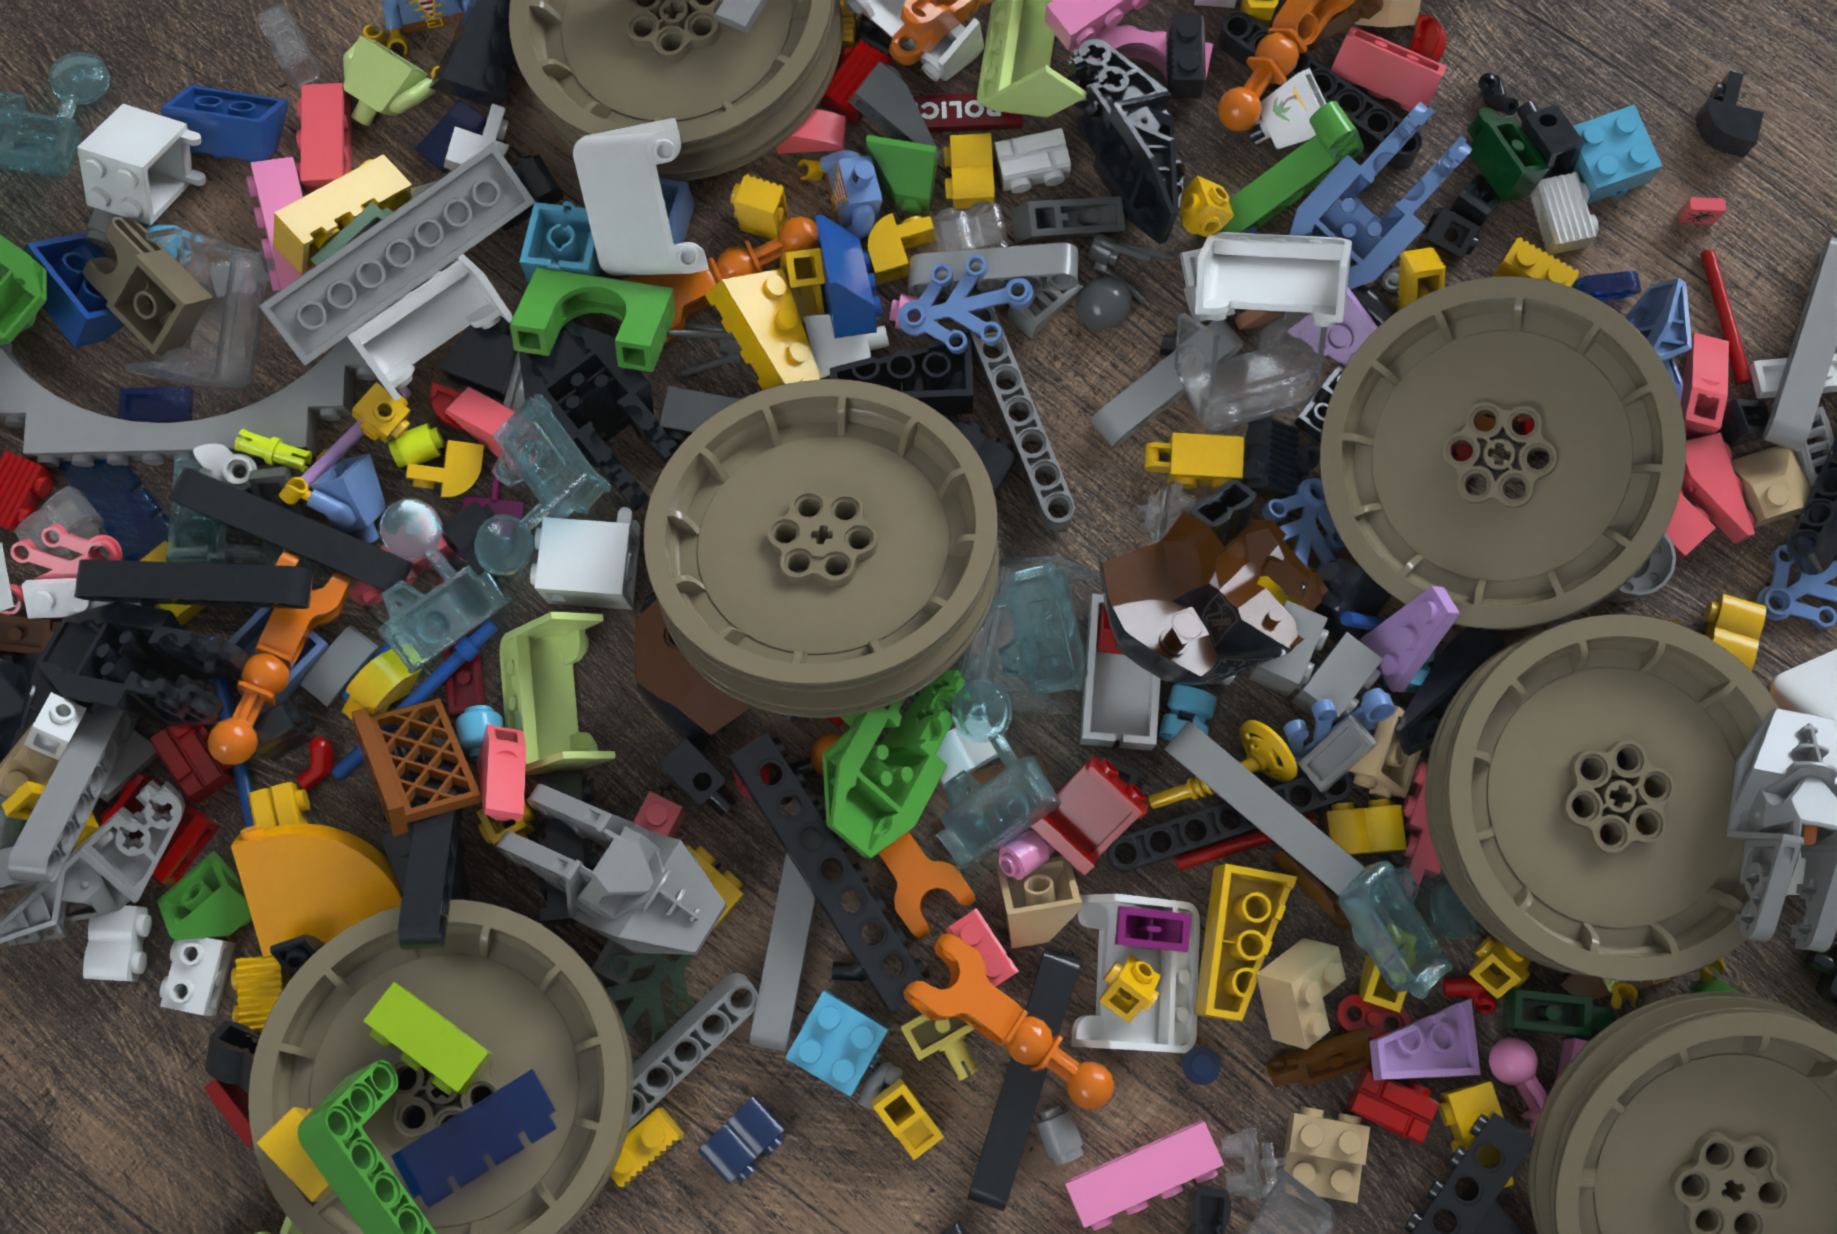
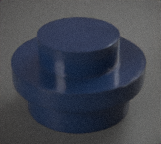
[1182,1046,1220,1085]

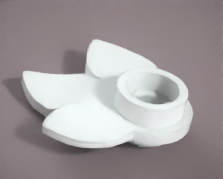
[193,443,258,491]

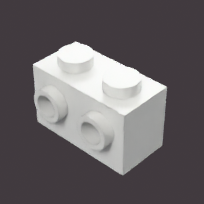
[160,937,236,1016]

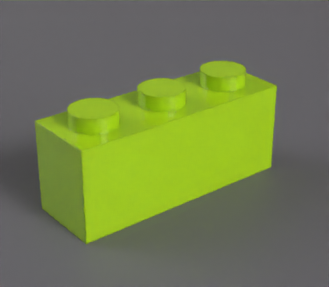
[363,982,494,1096]

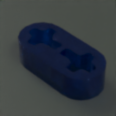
[1572,271,1642,301]

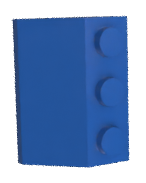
[161,85,288,164]
[815,215,882,338]
[23,232,125,348]

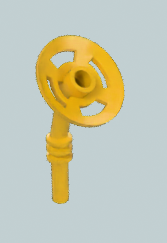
[1149,720,1297,809]

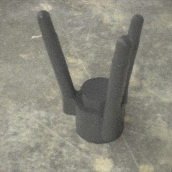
[1088,233,1177,303]
[667,322,742,377]

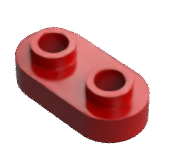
[1335,994,1412,1039]

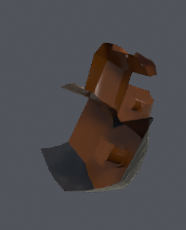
[1098,511,1328,685]
[634,539,791,751]

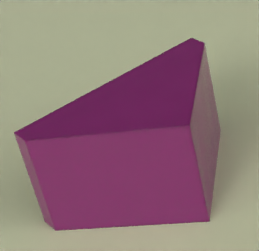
[1115,906,1191,952]

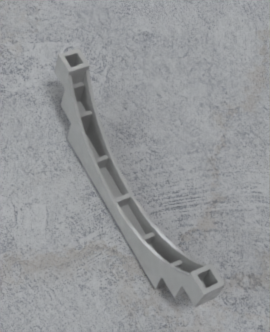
[0,336,377,468]

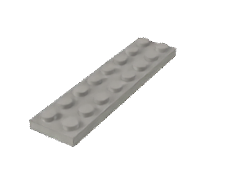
[258,143,535,366]

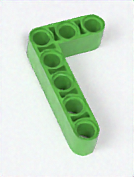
[1219,101,1364,233]
[297,1060,437,1234]

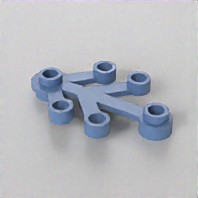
[898,255,1034,354]
[1262,478,1346,597]
[1756,544,1837,629]
[1277,688,1395,781]

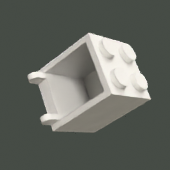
[77,104,206,225]
[530,507,641,610]

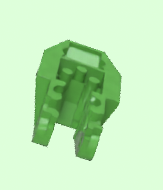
[0,235,47,345]
[822,669,969,858]

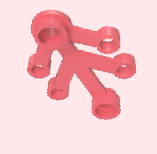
[0,524,122,621]

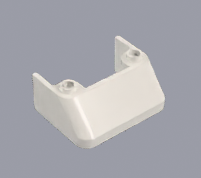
[844,0,984,82]
[347,254,513,401]

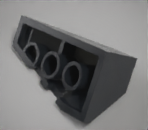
[1395,627,1506,756]

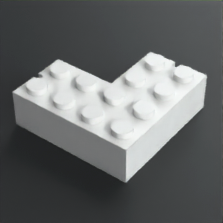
[1079,594,1235,751]

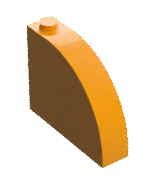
[231,823,403,957]

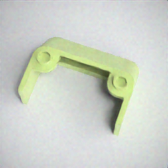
[977,0,1087,117]
[499,612,615,775]

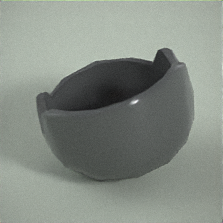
[1076,276,1132,331]

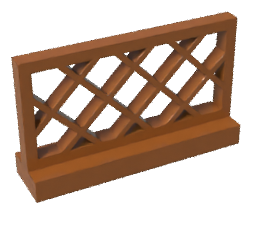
[352,698,482,837]

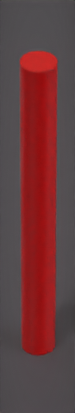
[1700,249,1752,385]
[1174,813,1318,871]

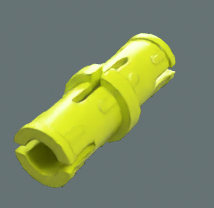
[234,429,312,473]

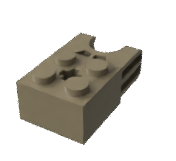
[83,217,213,355]

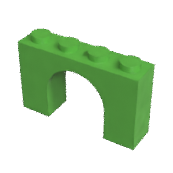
[510,267,676,372]

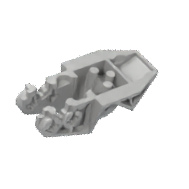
[1726,708,1837,952]
[0,779,186,946]
[495,784,727,955]

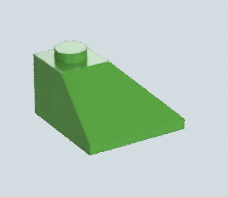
[866,135,937,214]
[157,851,252,940]

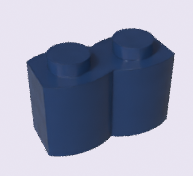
[698,1095,786,1184]

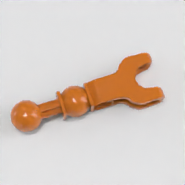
[889,0,995,66]
[1217,0,1355,132]
[623,216,818,345]
[207,551,351,765]
[810,733,976,940]
[903,934,1115,1110]

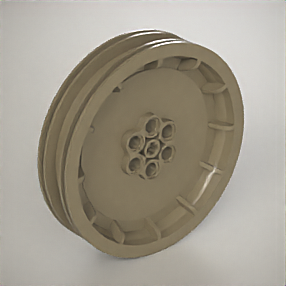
[509,0,843,181]
[1320,276,1686,631]
[644,379,999,718]
[1425,614,1805,981]
[248,900,634,1234]
[1528,991,1837,1234]

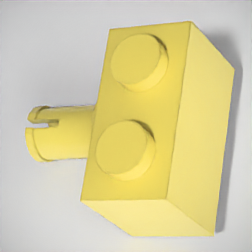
[900,1014,980,1081]

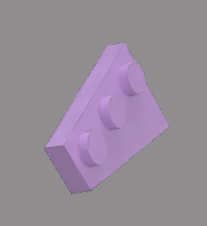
[1289,287,1378,367]
[1361,586,1460,692]
[1369,998,1481,1080]

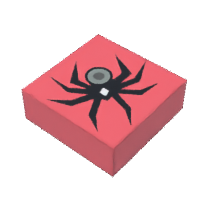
[1678,197,1726,225]

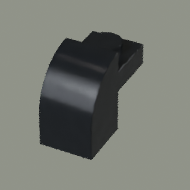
[1696,71,1764,158]

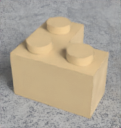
[1256,938,1346,1050]

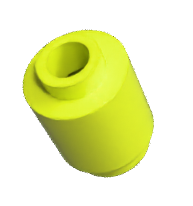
[388,423,445,468]

